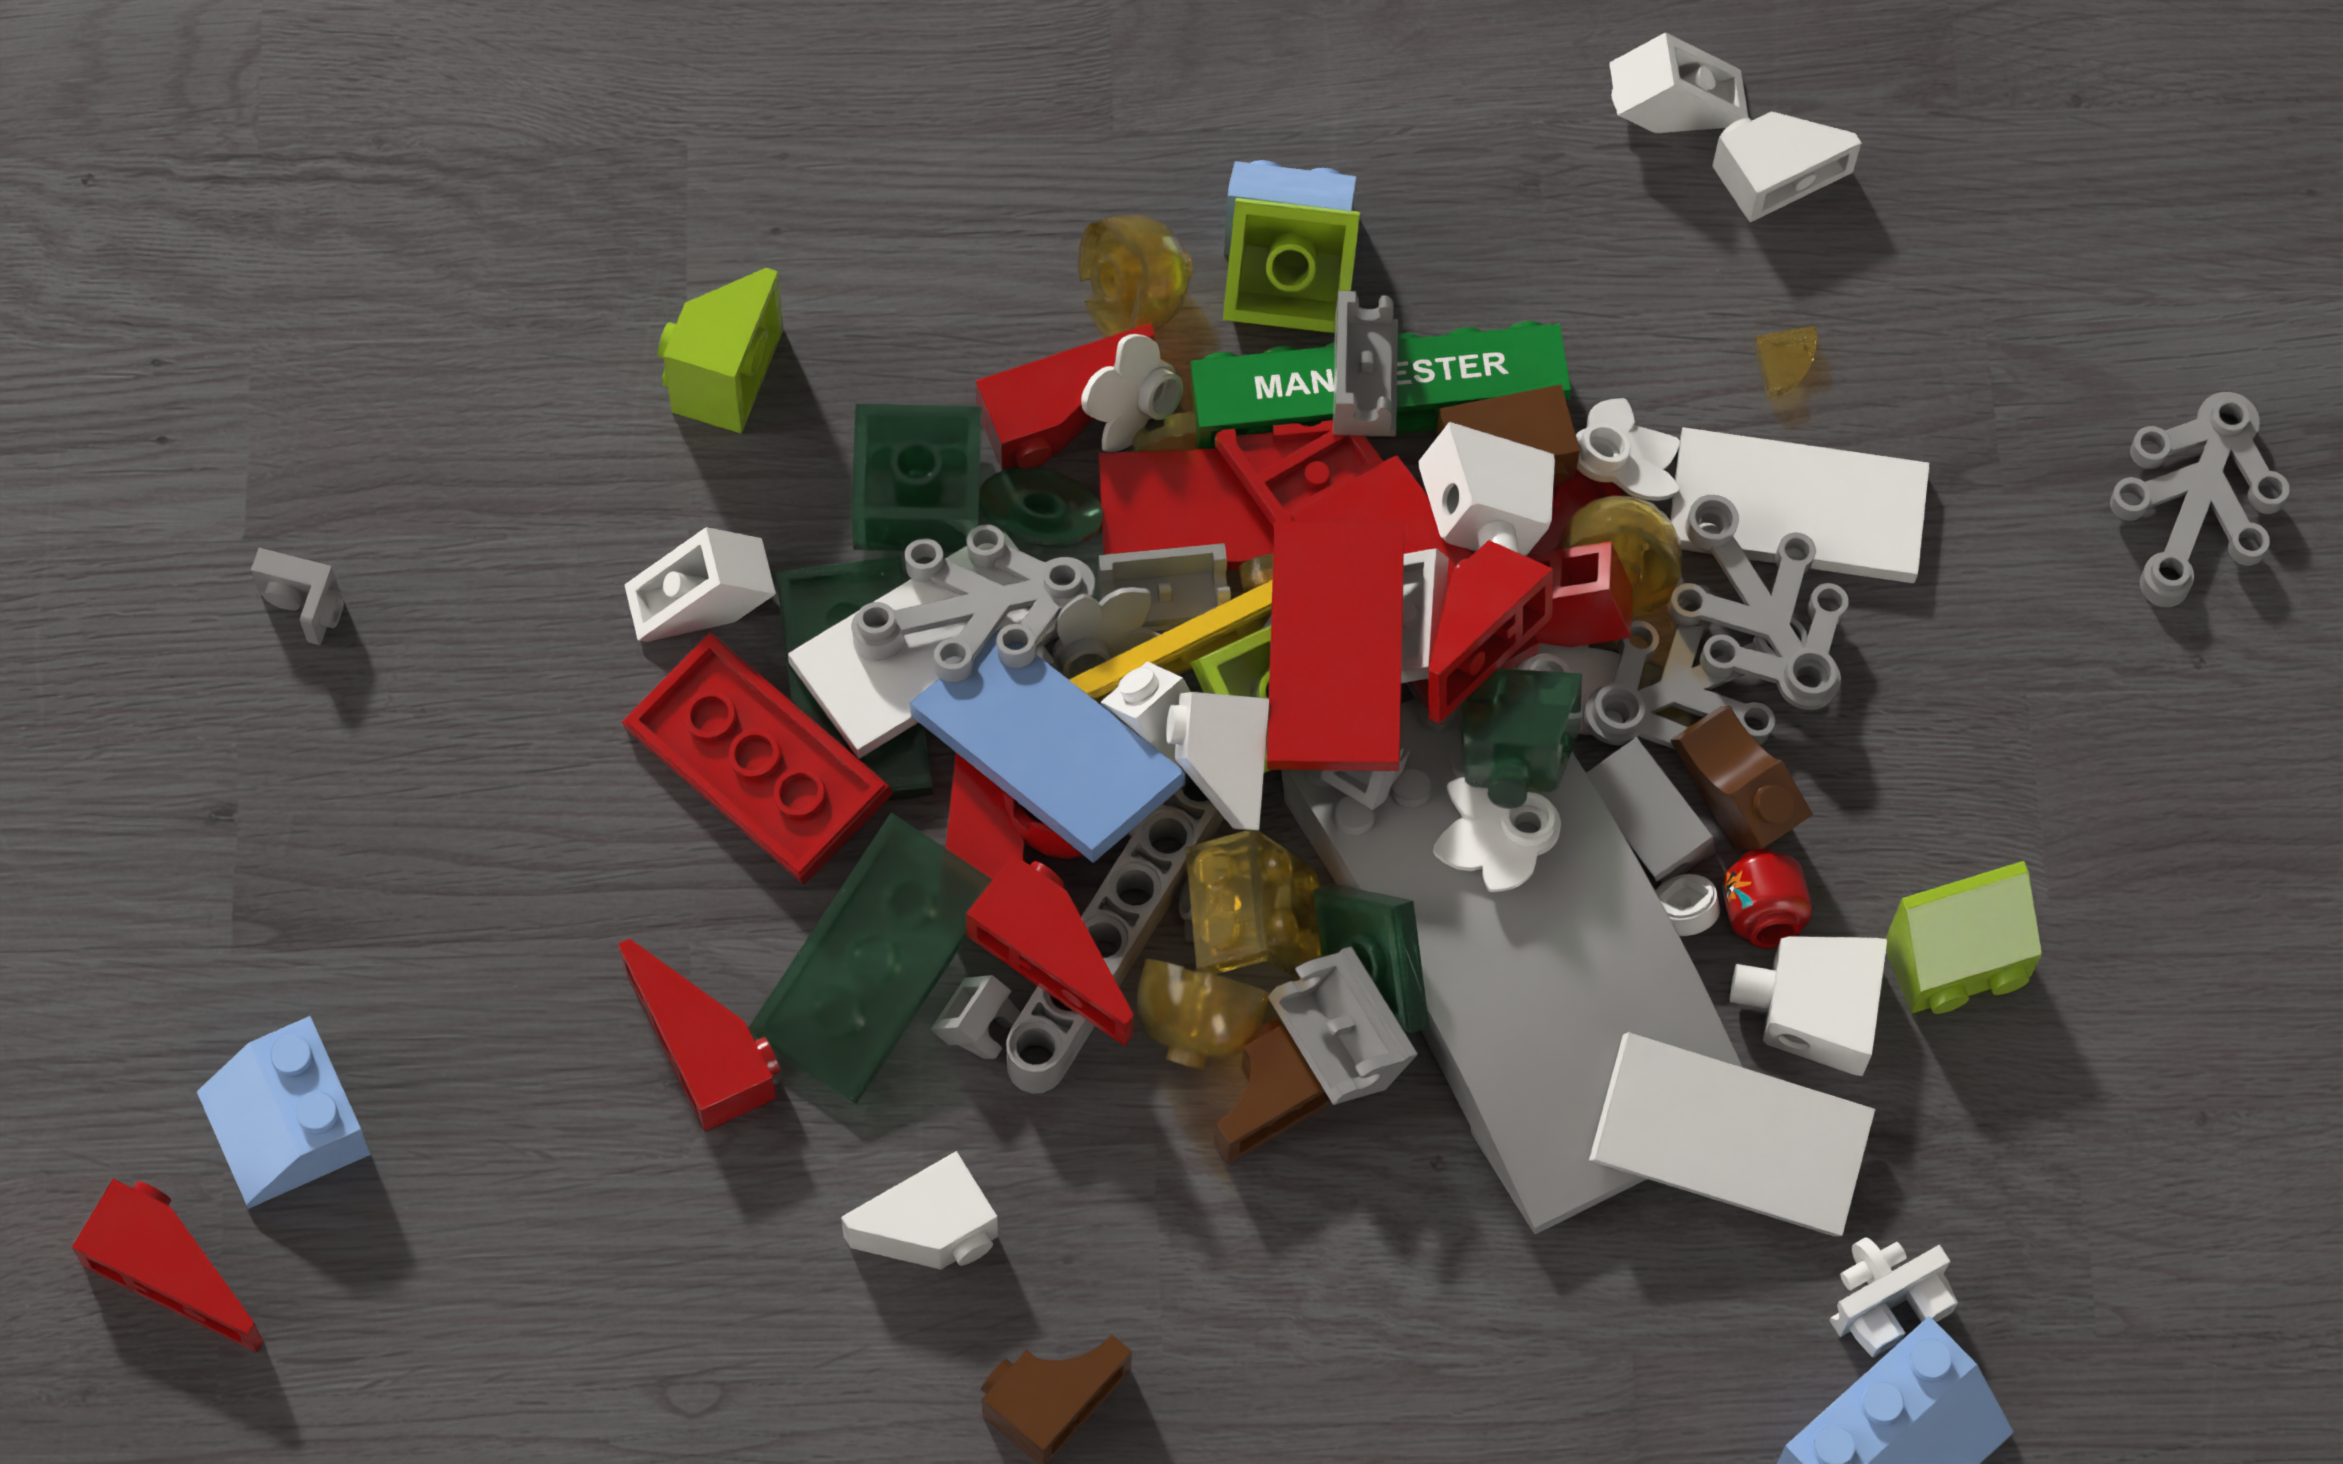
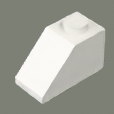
[1610,33,1748,133]
[1712,111,1861,222]
[625,527,776,642]
[1100,661,1191,767]
[1166,692,1269,830]
[841,1151,998,1269]

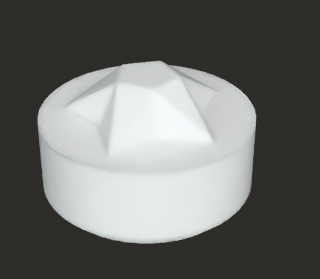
[1655,874,1720,936]

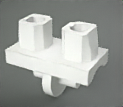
[1830,1237,1958,1358]

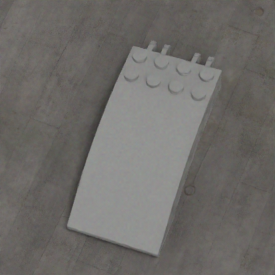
[1282,667,1743,1234]

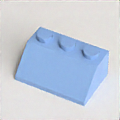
[1777,1316,2014,1464]

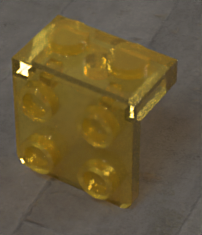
[1185,830,1328,980]

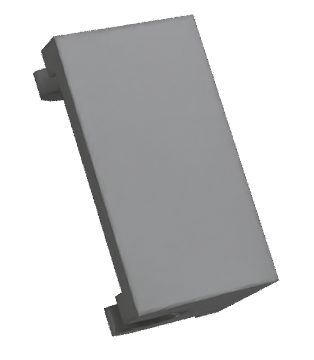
[1333,291,1398,437]
[1098,543,1231,634]
[1586,737,1716,883]
[1268,947,1418,1105]

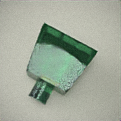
[1458,668,1583,809]

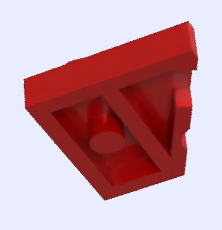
[1215,420,1383,528]

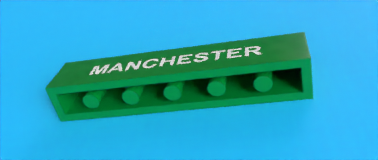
[1189,321,1572,449]

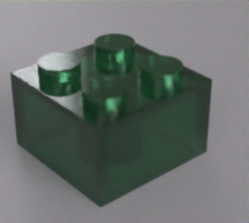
[851,404,983,552]

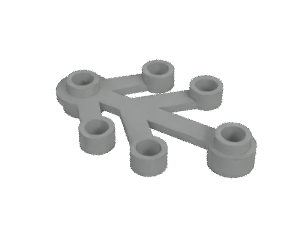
[2110,392,2290,607]
[1668,495,1849,710]
[851,525,1095,682]
[1584,599,1807,749]

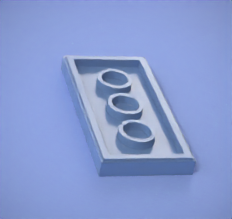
[910,627,1185,863]

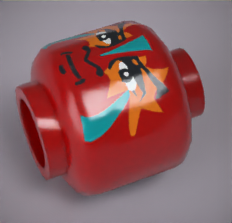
[1722,848,1813,949]

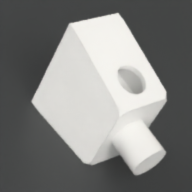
[1418,422,1555,556]
[1730,936,1887,1076]

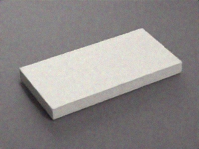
[1666,427,1930,584]
[788,526,1059,759]
[1589,1032,1875,1237]

